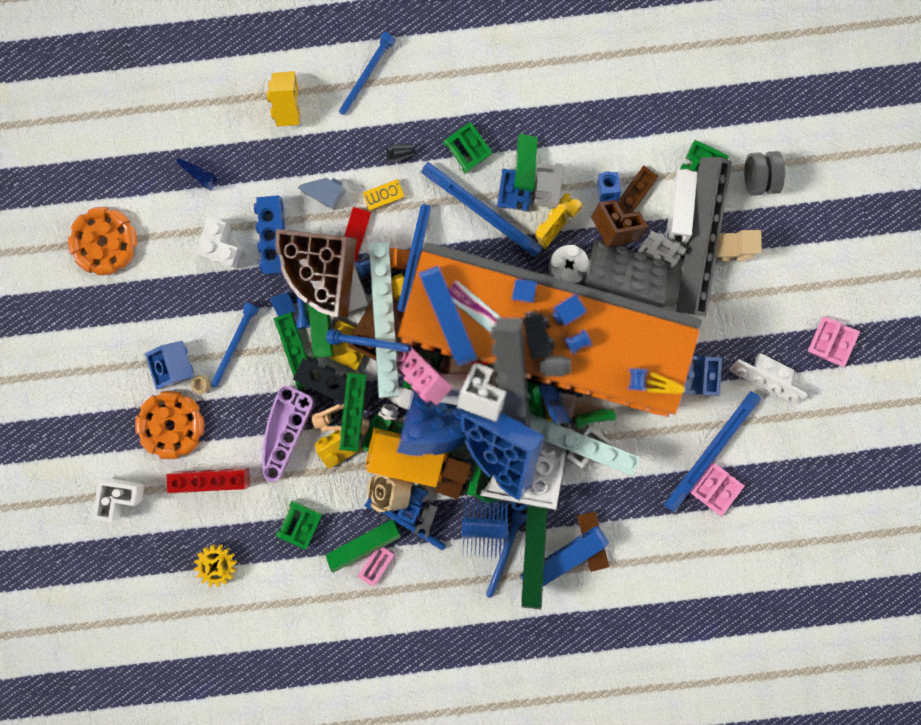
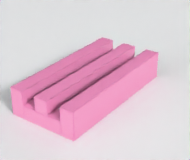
[358,547,395,587]

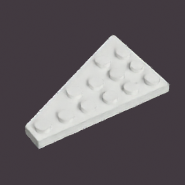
[481,393,576,510]

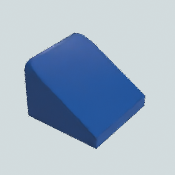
[512,279,537,303]
[270,292,296,316]
[397,501,423,524]

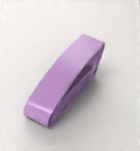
[262,386,316,482]

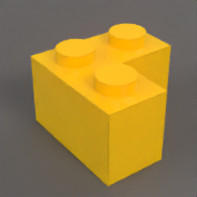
[266,71,301,127]

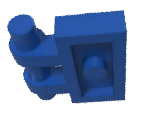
[497,168,533,212]

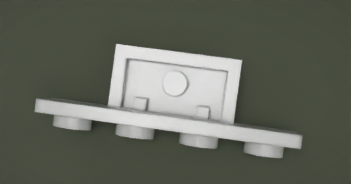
[729,353,807,404]

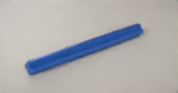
[398,204,431,312]

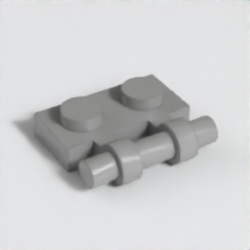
[638,231,686,270]

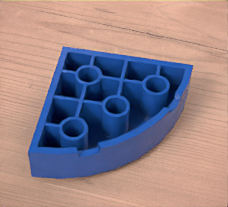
[396,389,467,456]
[460,410,544,501]

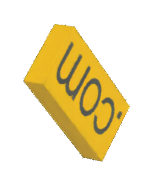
[362,179,405,211]

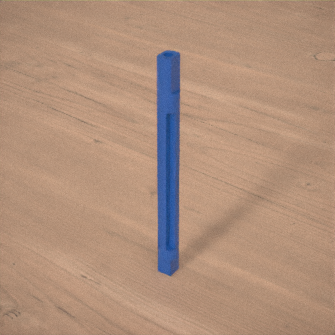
[421,162,543,258]
[663,391,761,512]

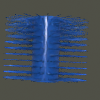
[462,499,508,559]

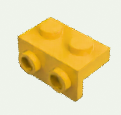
[314,430,361,469]

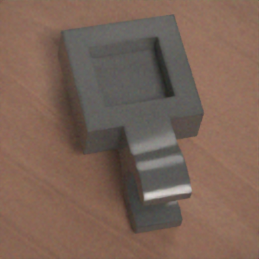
[414,503,438,538]

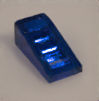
[176,158,217,191]

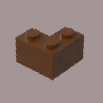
[591,200,648,247]
[436,454,473,500]

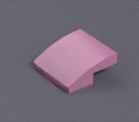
[807,316,860,367]
[690,462,744,517]

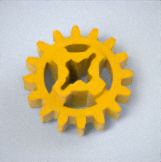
[194,544,237,587]

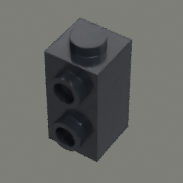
[522,310,555,359]

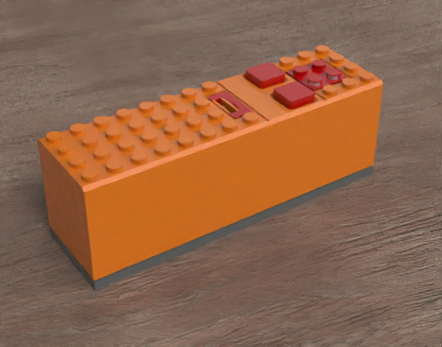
[398,241,703,418]

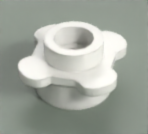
[378,404,399,420]

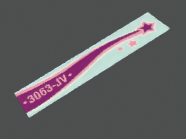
[449,280,501,333]

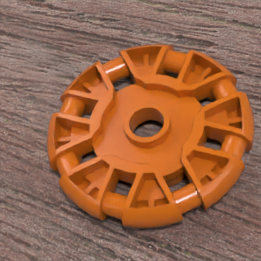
[68,207,137,276]
[135,391,205,460]

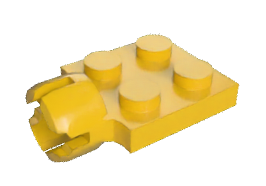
[535,193,583,249]

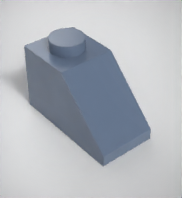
[298,178,345,210]

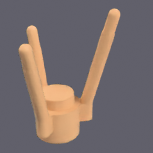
[312,404,344,432]

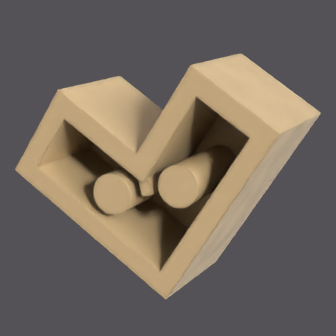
[716,230,762,262]

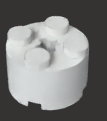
[549,245,589,284]

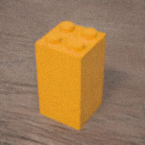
[365,428,447,487]

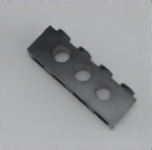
[293,356,373,412]

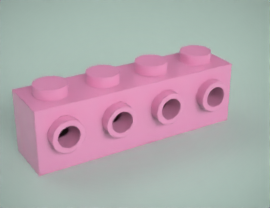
[397,348,453,405]

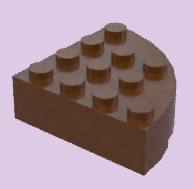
[276,229,357,317]

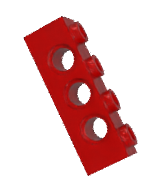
[166,468,250,493]

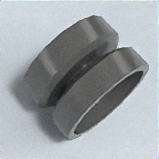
[744,151,785,196]

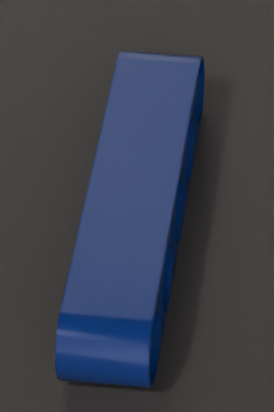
[419,265,477,367]
[520,526,609,586]

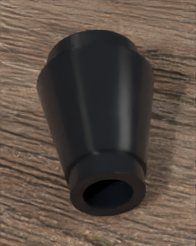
[386,143,415,163]

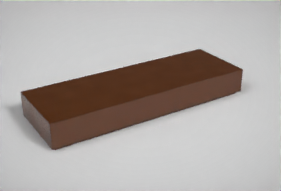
[617,165,659,214]
[576,510,609,572]

